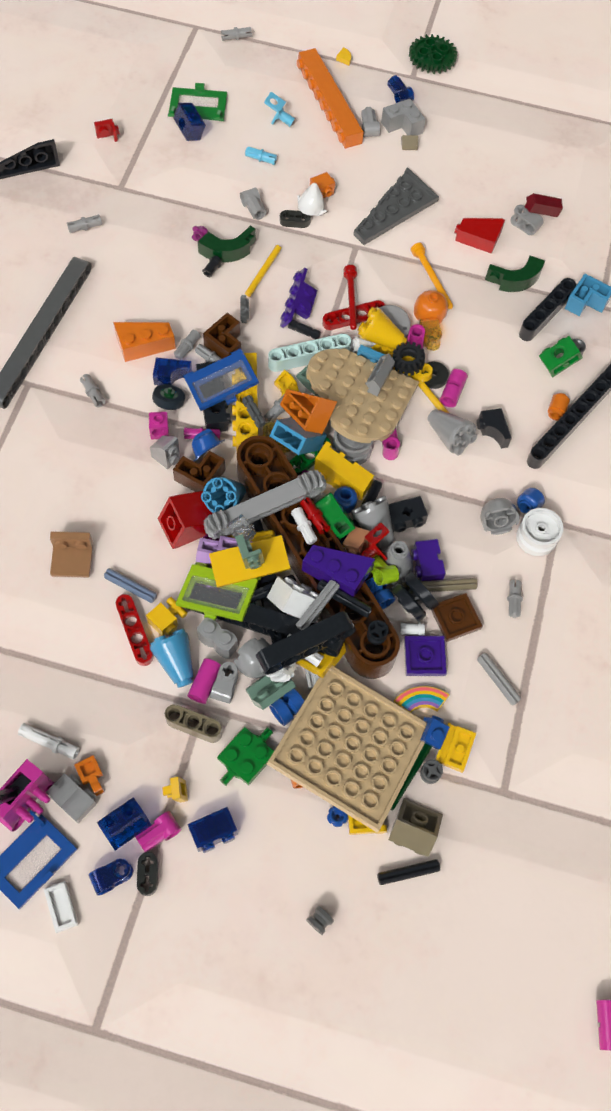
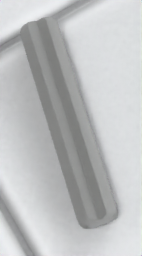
[296,580,340,630]
[477,653,521,705]

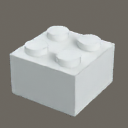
[267,576,321,623]

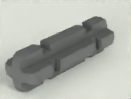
[243,395,265,428]

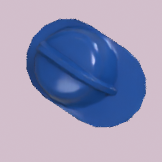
[192,429,225,461]

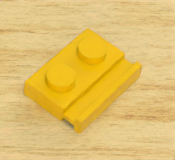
[435,722,476,773]

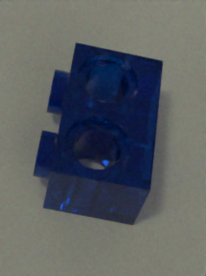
[97,797,152,851]

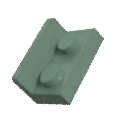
[235,534,265,570]
[246,675,296,710]

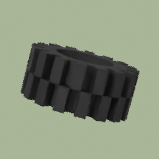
[393,341,425,376]

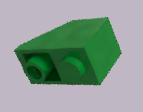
[315,492,355,539]

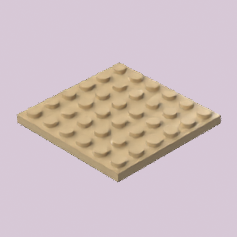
[267,666,427,832]

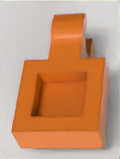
[74,755,104,796]

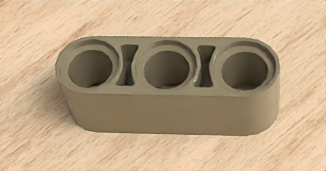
[164,704,222,743]

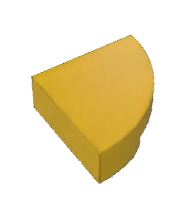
[336,47,351,66]

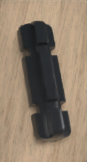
[288,320,321,339]

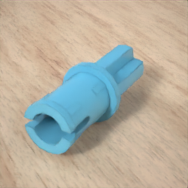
[245,147,277,165]

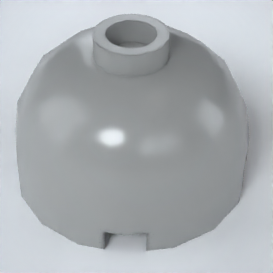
[480,498,520,535]
[234,637,270,679]

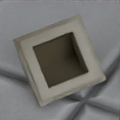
[401,135,418,150]

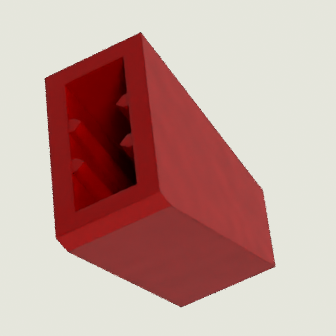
[454,218,505,254]

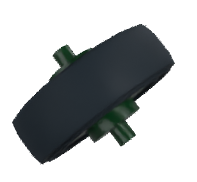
[152,384,185,410]

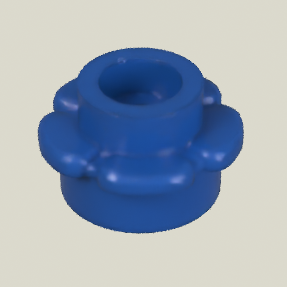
[327,806,348,827]

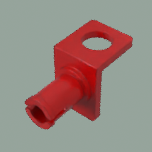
[360,523,390,561]

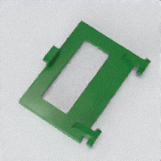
[168,83,227,121]

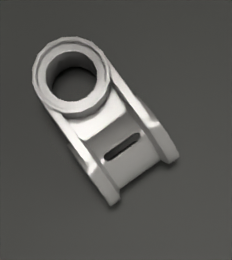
[510,205,544,235]
[210,662,238,704]

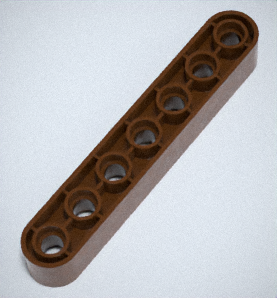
[237,435,400,679]

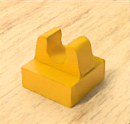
[162,777,188,803]

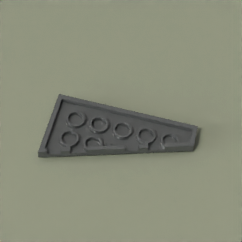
[354,167,439,245]

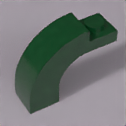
[197,225,256,262]
[485,255,545,292]

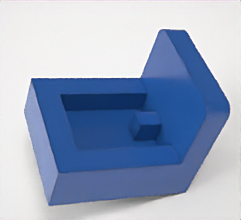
[420,716,450,750]

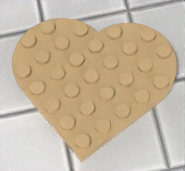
[306,348,419,443]

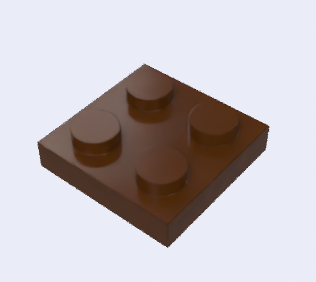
[432,593,483,642]

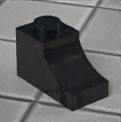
[476,408,512,449]

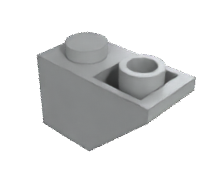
[150,436,180,469]

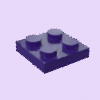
[404,636,447,676]

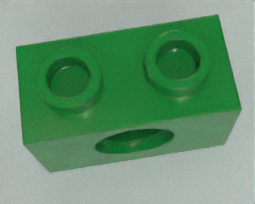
[539,336,583,378]

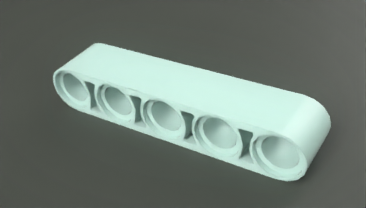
[268,334,351,372]

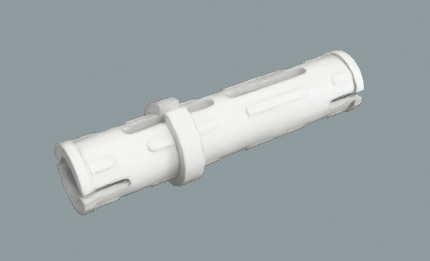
[18,723,80,760]

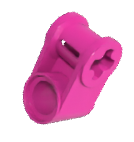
[406,324,425,348]

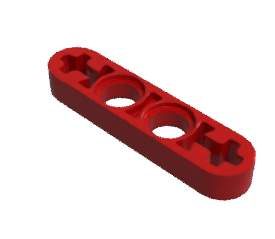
[322,300,385,330]
[115,594,153,666]

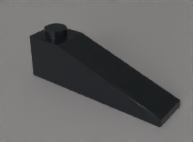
[0,139,60,179]

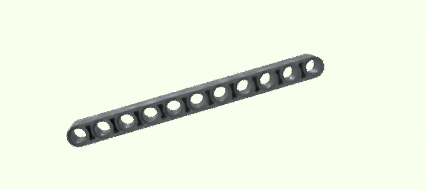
[0,257,92,409]

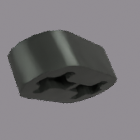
[279,210,311,228]
[137,852,158,896]

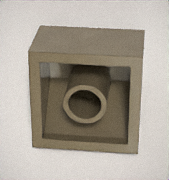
[388,798,443,857]

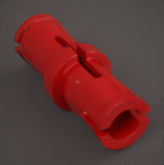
[300,497,330,535]

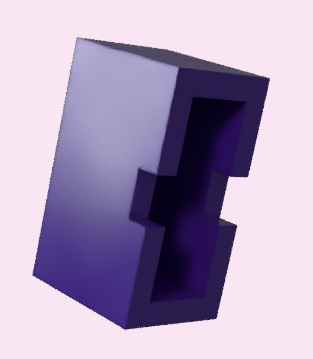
[411,539,446,581]

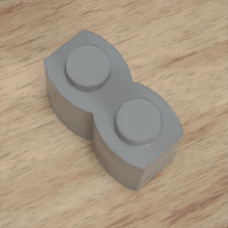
[197,618,238,659]
[46,773,96,823]

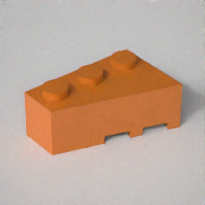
[113,322,176,362]
[280,389,337,434]

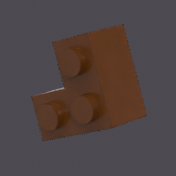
[203,312,241,359]
[173,451,225,492]

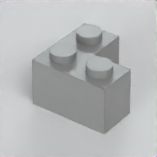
[381,99,425,135]

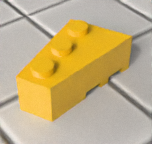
[314,441,374,501]

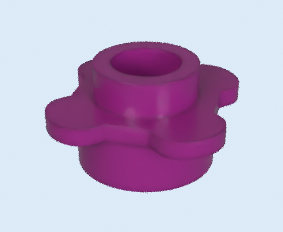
[192,226,208,241]

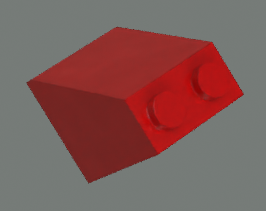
[158,491,213,549]

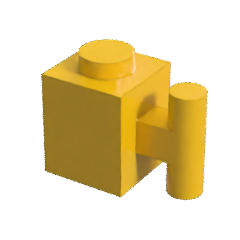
[146,597,188,636]

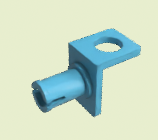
[264,92,295,127]

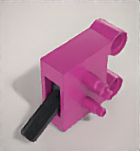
[0,759,55,832]

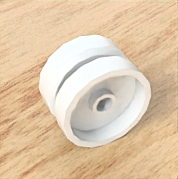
[516,508,564,556]

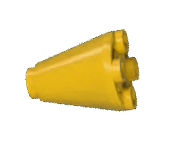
[357,307,407,349]

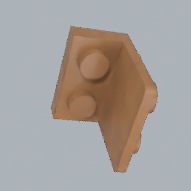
[50,531,93,578]

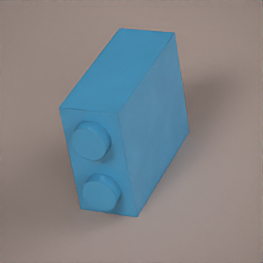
[270,417,327,455]

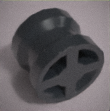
[367,620,389,645]

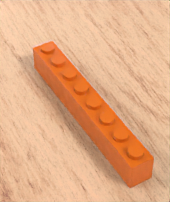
[297,48,363,149]

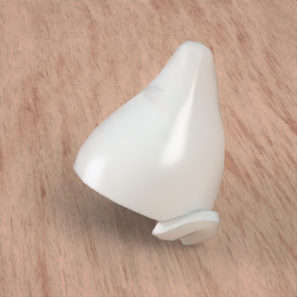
[297,183,327,216]

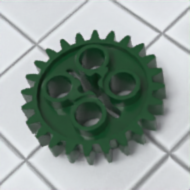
[409,34,457,74]

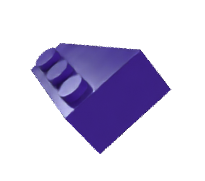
[302,545,375,597]

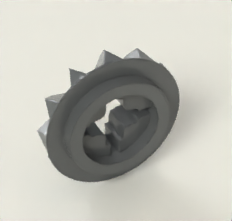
[240,295,249,323]

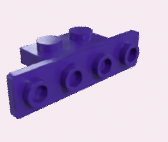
[280,267,318,328]

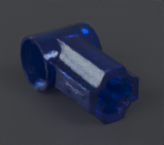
[387,75,414,103]

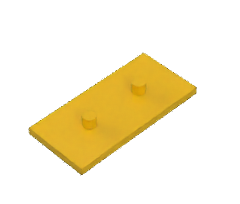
[209,535,290,588]

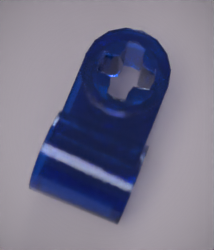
[88,859,133,896]

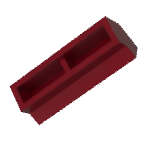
[524,193,563,217]

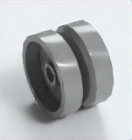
[332,430,373,465]

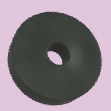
[422,362,449,389]

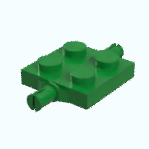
[217,727,274,786]

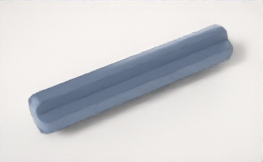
[104,568,157,603]

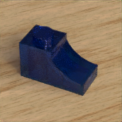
[153,357,192,386]

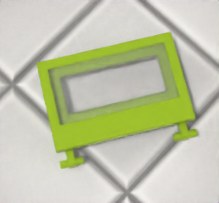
[175,562,261,622]

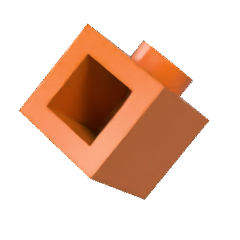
[310,172,336,199]

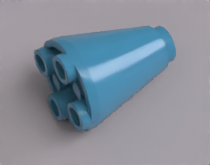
[201,477,246,513]
[150,629,193,688]

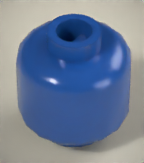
[334,486,358,514]
[517,488,545,514]

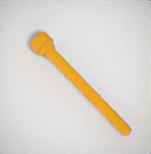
[410,242,453,309]

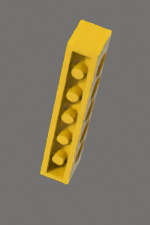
[232,353,258,451]

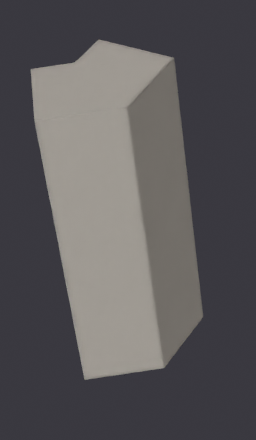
[366,353,395,397]

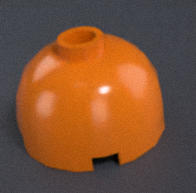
[414,290,448,325]

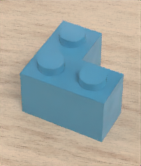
[565,274,611,316]

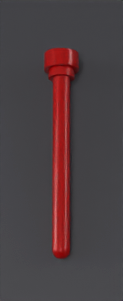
[343,265,357,330]

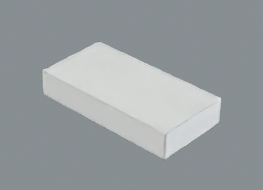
[44,881,78,933]

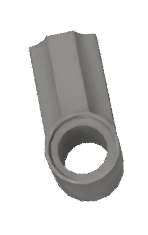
[361,107,380,137]
[240,187,266,220]

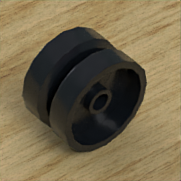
[391,571,440,622]

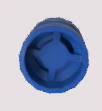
[365,577,396,610]
[269,688,304,726]

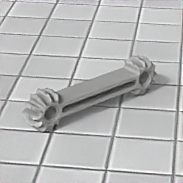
[204,470,327,539]

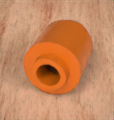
[548,393,570,420]

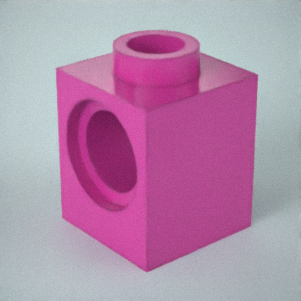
[149,412,169,440]

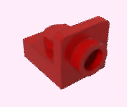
[94,118,120,142]

